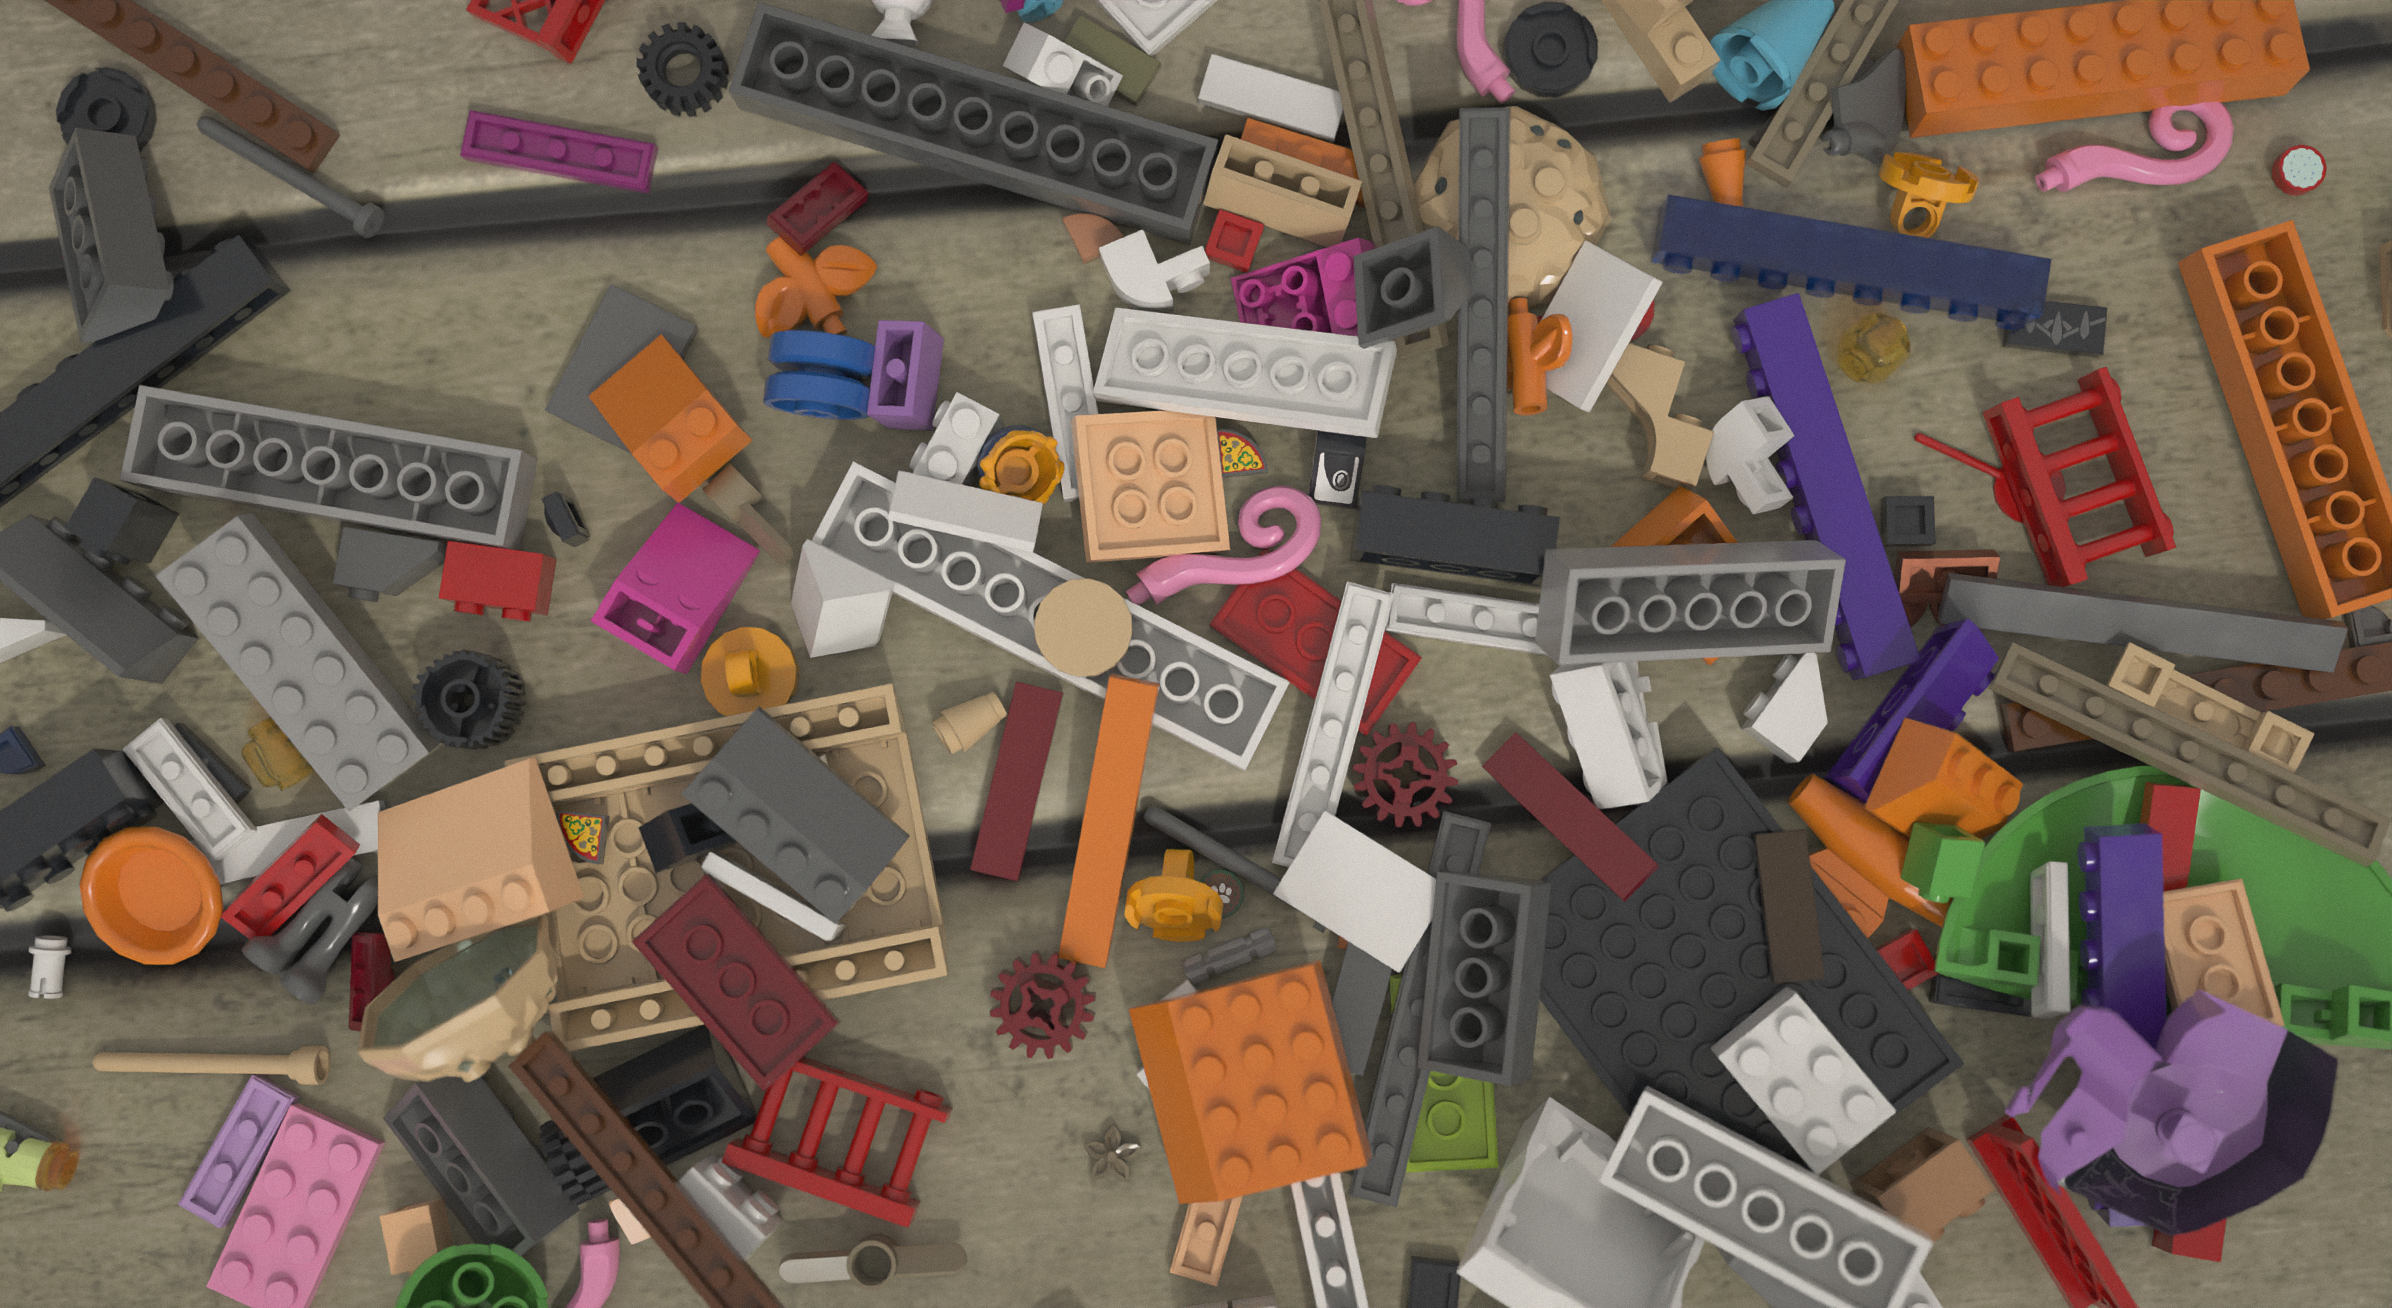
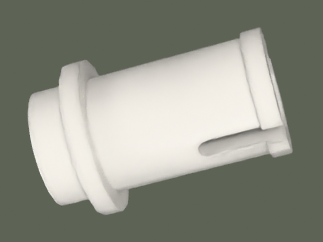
[28,935,72,999]

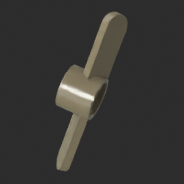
[700,462,794,565]
[779,1234,967,1291]

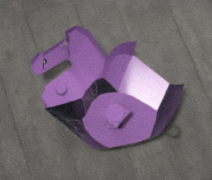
[2005,989,2339,1236]

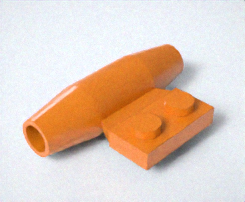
[1787,773,1953,939]

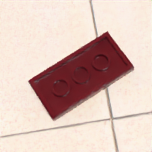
[631,874,841,1091]

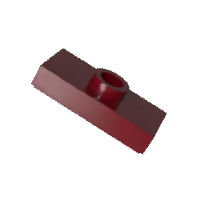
[766,161,869,256]
[348,932,395,1032]

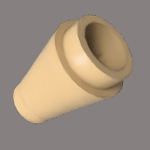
[932,691,1007,755]

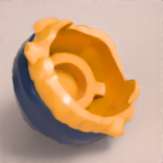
[977,425,1065,506]

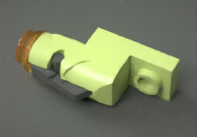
[0,1111,79,1192]

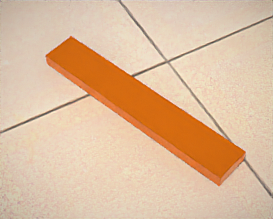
[1059,674,1160,968]

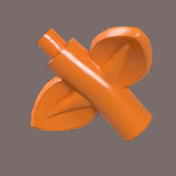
[755,237,877,337]
[1507,298,1572,415]

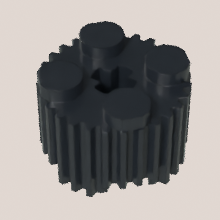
[411,649,526,750]

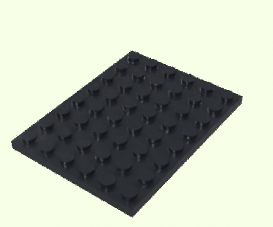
[1539,747,1964,1174]

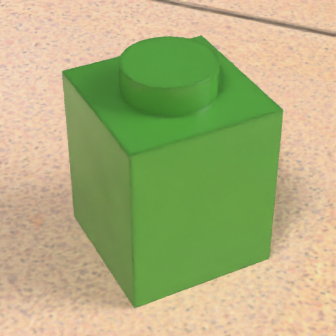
[1900,822,1985,903]

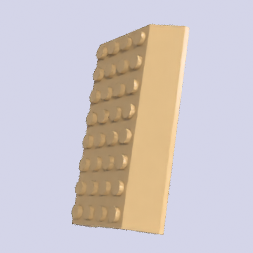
[504,684,949,1051]

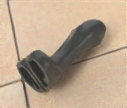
[242,857,378,1005]

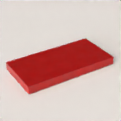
[1209,549,1422,737]

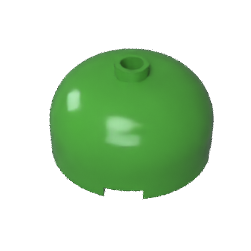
[393,1243,548,1308]

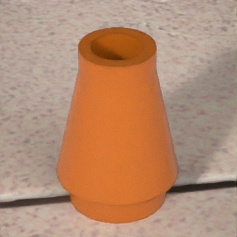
[1698,138,1746,211]

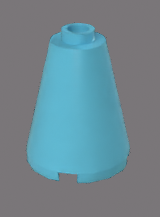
[1709,0,1835,110]

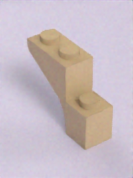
[1605,343,1714,491]

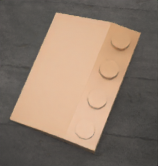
[378,757,584,962]

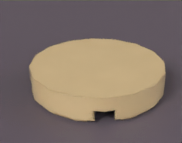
[1034,578,1133,677]

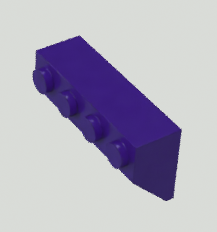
[1823,618,1999,803]

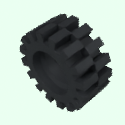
[636,22,729,117]
[539,1119,611,1206]

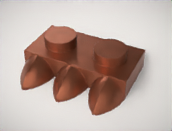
[1894,549,2000,627]

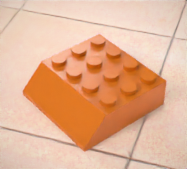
[1129,960,1372,1204]

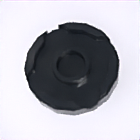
[1503,2,1598,98]
[56,67,157,152]

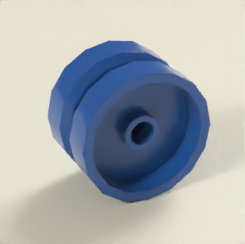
[763,330,875,420]

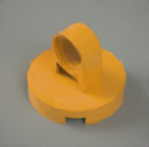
[1878,152,1980,242]
[701,627,799,716]
[1125,849,1223,942]

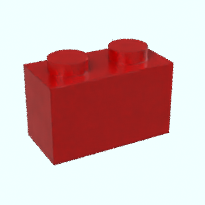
[438,541,557,622]

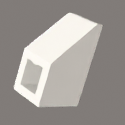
[1003,23,1123,107]
[1741,653,1828,763]

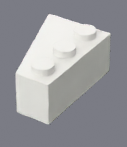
[1550,661,1668,809]

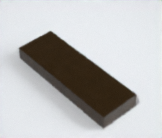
[1753,828,1825,984]

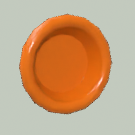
[79,827,224,965]

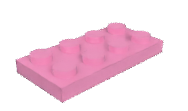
[206,1103,385,1308]

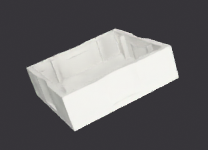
[1456,1097,1705,1308]

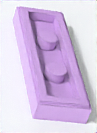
[178,1074,301,1228]

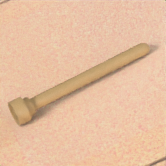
[92,1045,330,1085]

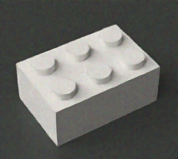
[1711,986,1896,1175]

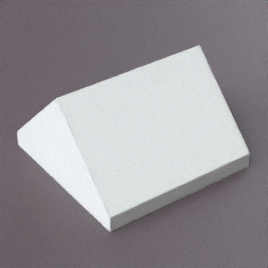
[791,539,895,658]

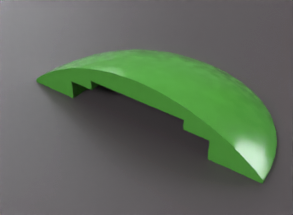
[1934,766,2392,1049]

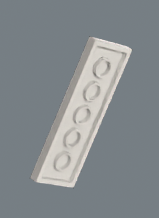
[1093,307,1397,438]

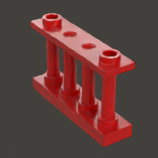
[1982,366,2177,587]
[721,1056,953,1228]

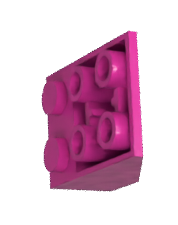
[1231,237,1374,337]
[591,502,761,674]

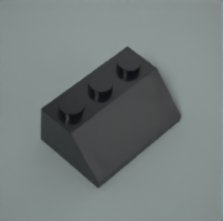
[592,1025,757,1166]

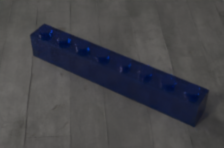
[1651,195,2052,330]

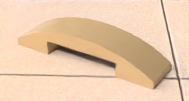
[2106,642,2314,774]

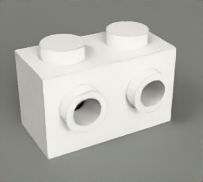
[909,392,1004,487]

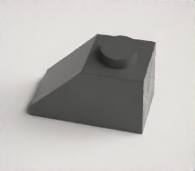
[332,527,447,602]

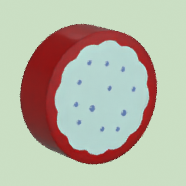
[2272,145,2327,196]

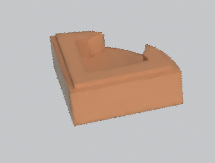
[1062,213,1124,264]

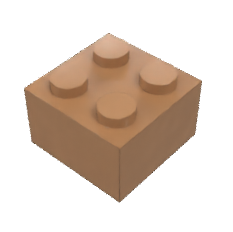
[1850,1127,1995,1243]

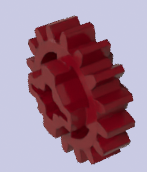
[1352,722,1458,827]
[989,950,1096,1059]

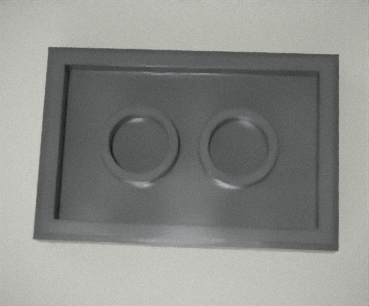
[545,284,699,454]

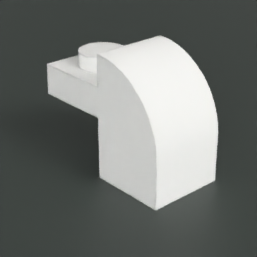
[1099,229,1210,313]
[1706,396,1794,514]

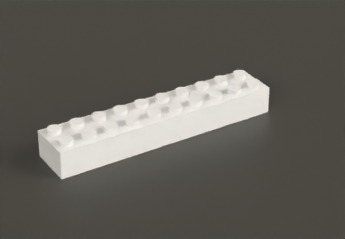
[812,462,1290,772]

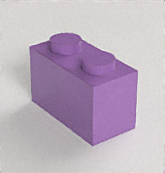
[867,320,944,431]

